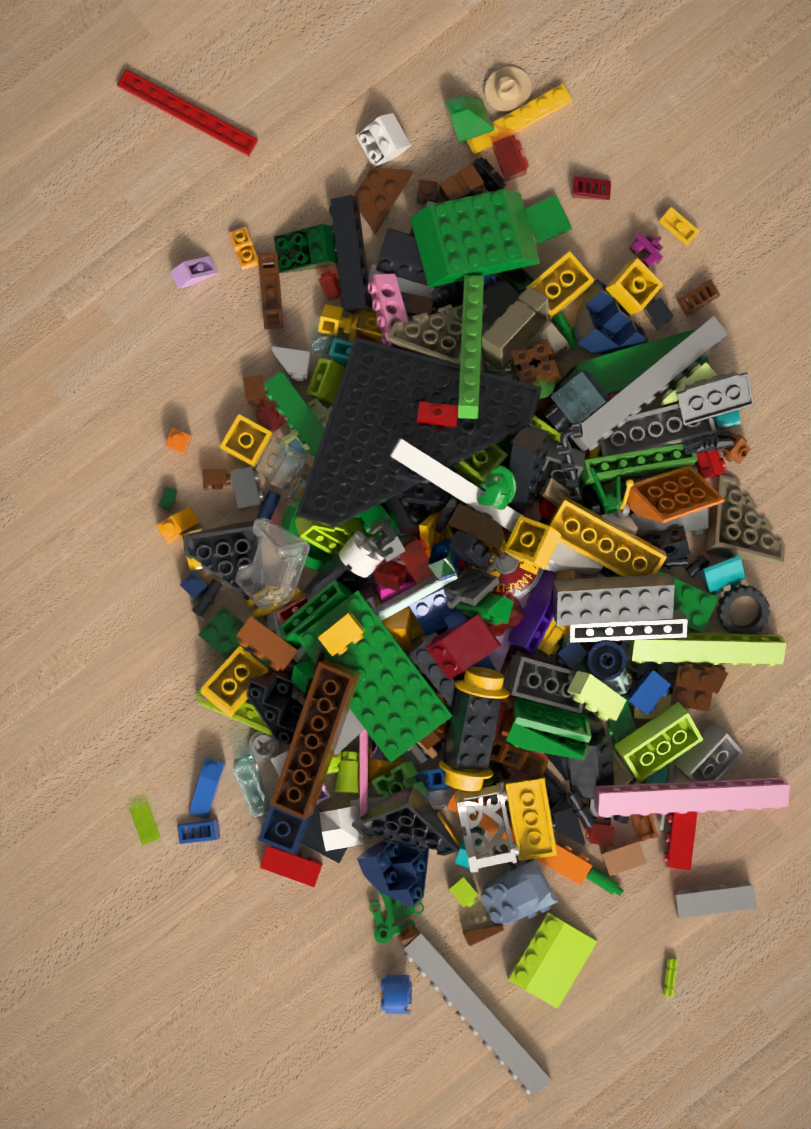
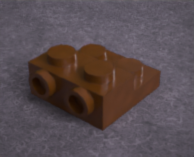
[670,663,717,712]

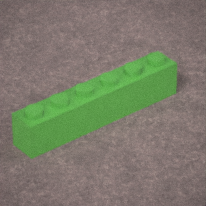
[581,444,698,486]

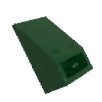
[274,224,338,274]

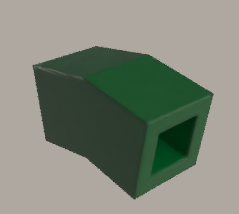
[158,487,177,512]

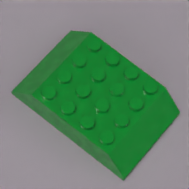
[410,189,540,288]

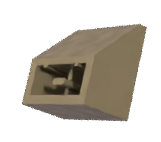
[524,321,571,368]

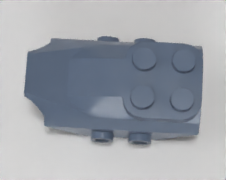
[481,859,558,925]

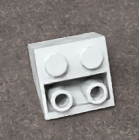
[356,113,411,167]

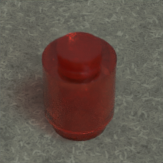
[318,271,342,301]

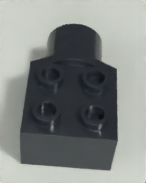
[541,369,610,433]

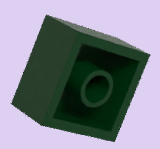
[198,606,244,659]

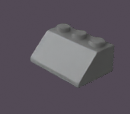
[674,722,744,782]

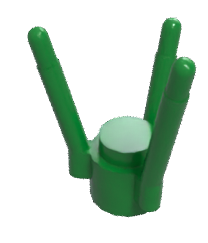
[590,468,623,514]

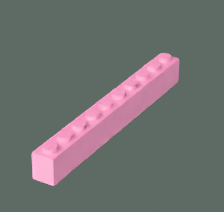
[594,778,790,817]

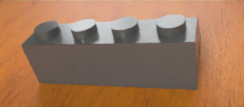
[630,508,709,537]

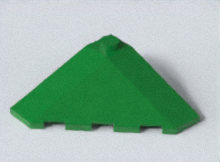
[506,703,590,760]

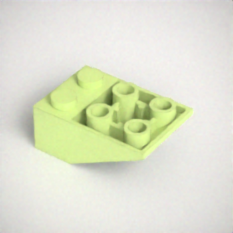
[660,363,717,408]

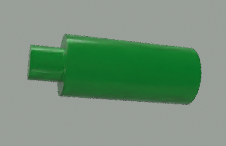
[586,866,624,896]

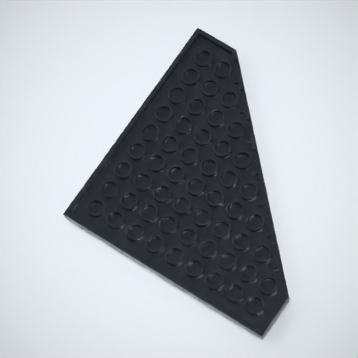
[296,337,542,528]

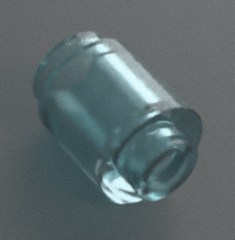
[310,334,337,356]

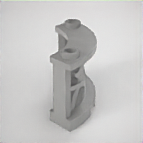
[454,783,519,873]

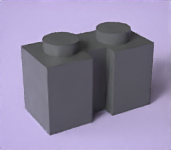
[230,466,264,510]

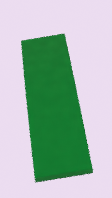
[558,328,709,395]

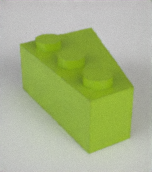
[295,517,367,555]

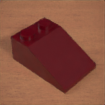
[427,613,501,679]

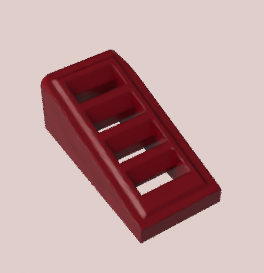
[572,176,611,200]

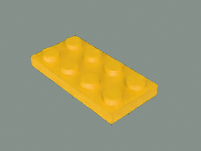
[506,777,558,861]

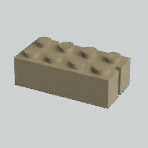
[482,287,549,371]

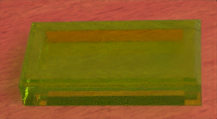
[129,802,161,845]

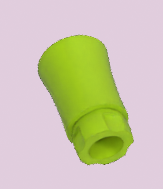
[334,751,360,794]

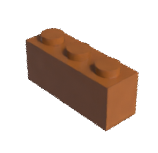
[236,616,298,671]

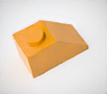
[156,507,200,544]

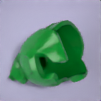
[477,465,516,510]

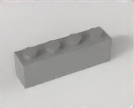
[674,881,757,918]

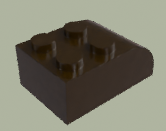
[448,504,507,560]

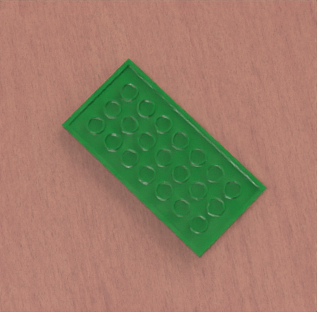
[297,590,453,763]

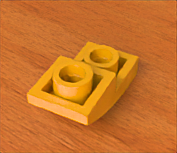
[229,227,259,271]

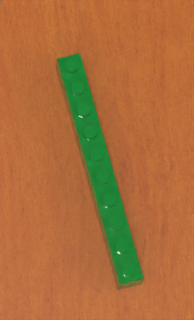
[264,371,395,536]

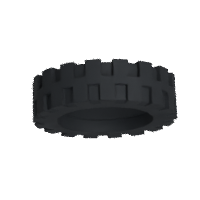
[717,584,770,635]

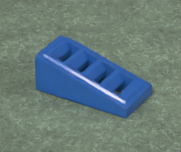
[177,820,220,844]

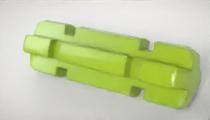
[663,958,678,997]

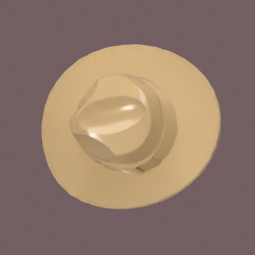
[485,67,532,112]

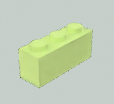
[567,671,626,721]

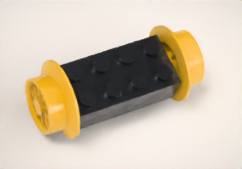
[439,667,509,791]

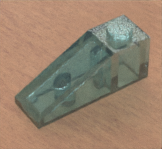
[233,754,270,818]

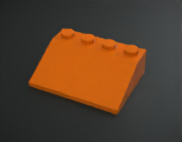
[626,465,725,523]

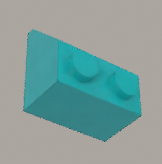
[699,555,746,595]

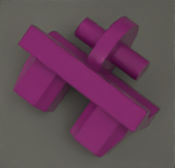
[629,233,663,268]

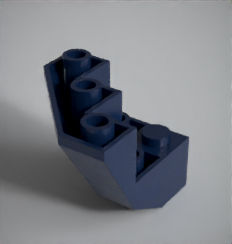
[357,840,429,907]

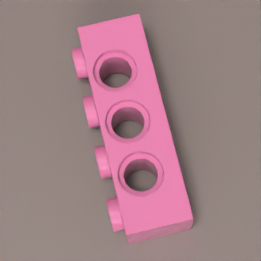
[368,274,409,350]

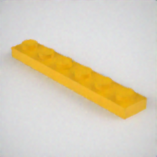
[465,84,572,156]

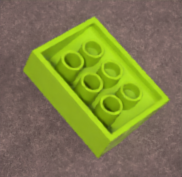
[508,911,597,1009]

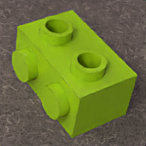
[306,358,346,404]

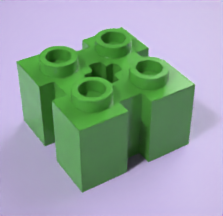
[371,761,429,802]

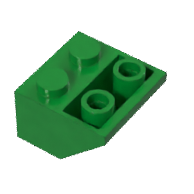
[455,594,514,625]

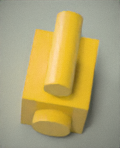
[318,304,355,336]

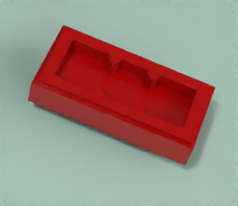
[417,402,458,427]

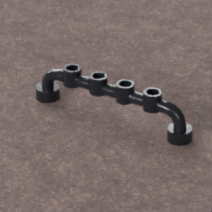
[557,422,603,516]

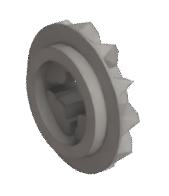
[248,731,279,762]

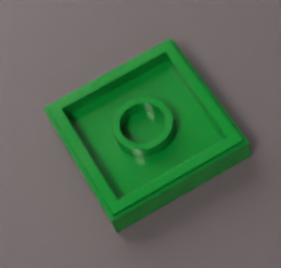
[525,195,572,245]

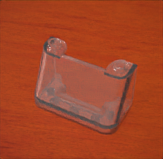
[235,518,310,609]

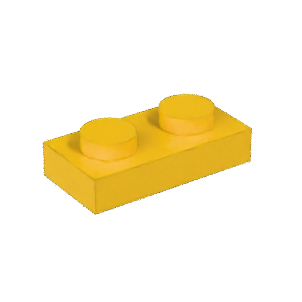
[658,207,700,247]

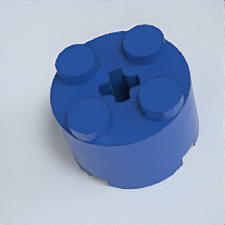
[381,974,412,1014]

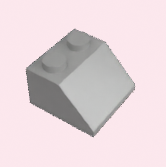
[271,346,311,382]

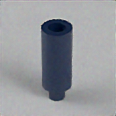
[257,490,281,529]

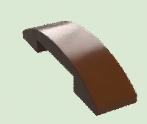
[258,252,283,330]

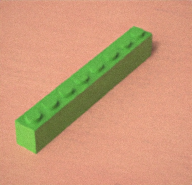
[458,275,484,419]

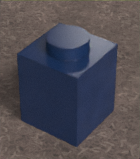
[180,572,208,600]
[556,642,588,669]

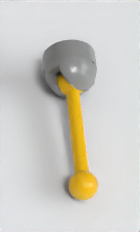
[614,479,634,519]

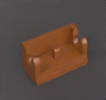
[630,813,658,841]

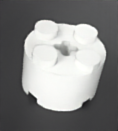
[339,531,384,577]

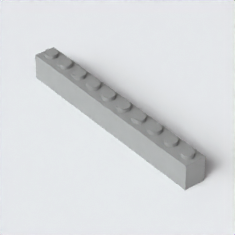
[570,316,728,452]
[404,933,552,1096]

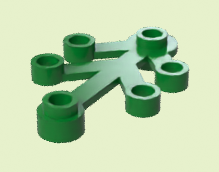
[369,891,424,944]

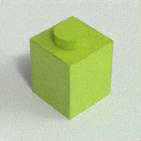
[449,877,478,907]

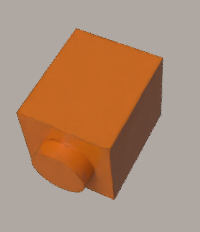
[165,428,192,455]

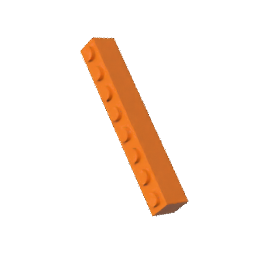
[446,789,592,886]

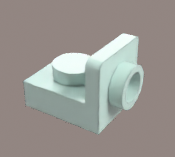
[599,668,632,695]

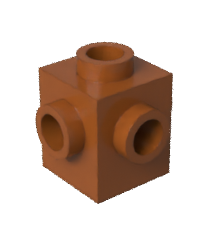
[720,431,751,464]

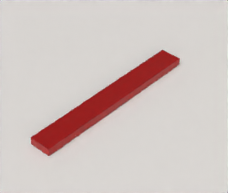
[117,69,258,157]

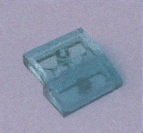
[551,371,606,423]

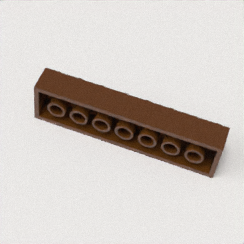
[270,658,361,820]

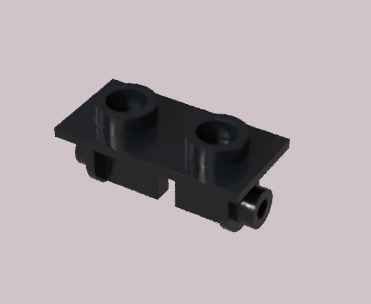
[473,157,506,192]

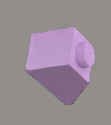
[170,256,218,289]

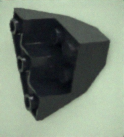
[247,669,308,745]

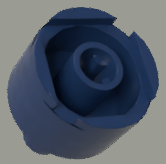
[585,641,627,680]

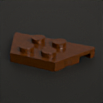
[354,167,413,234]

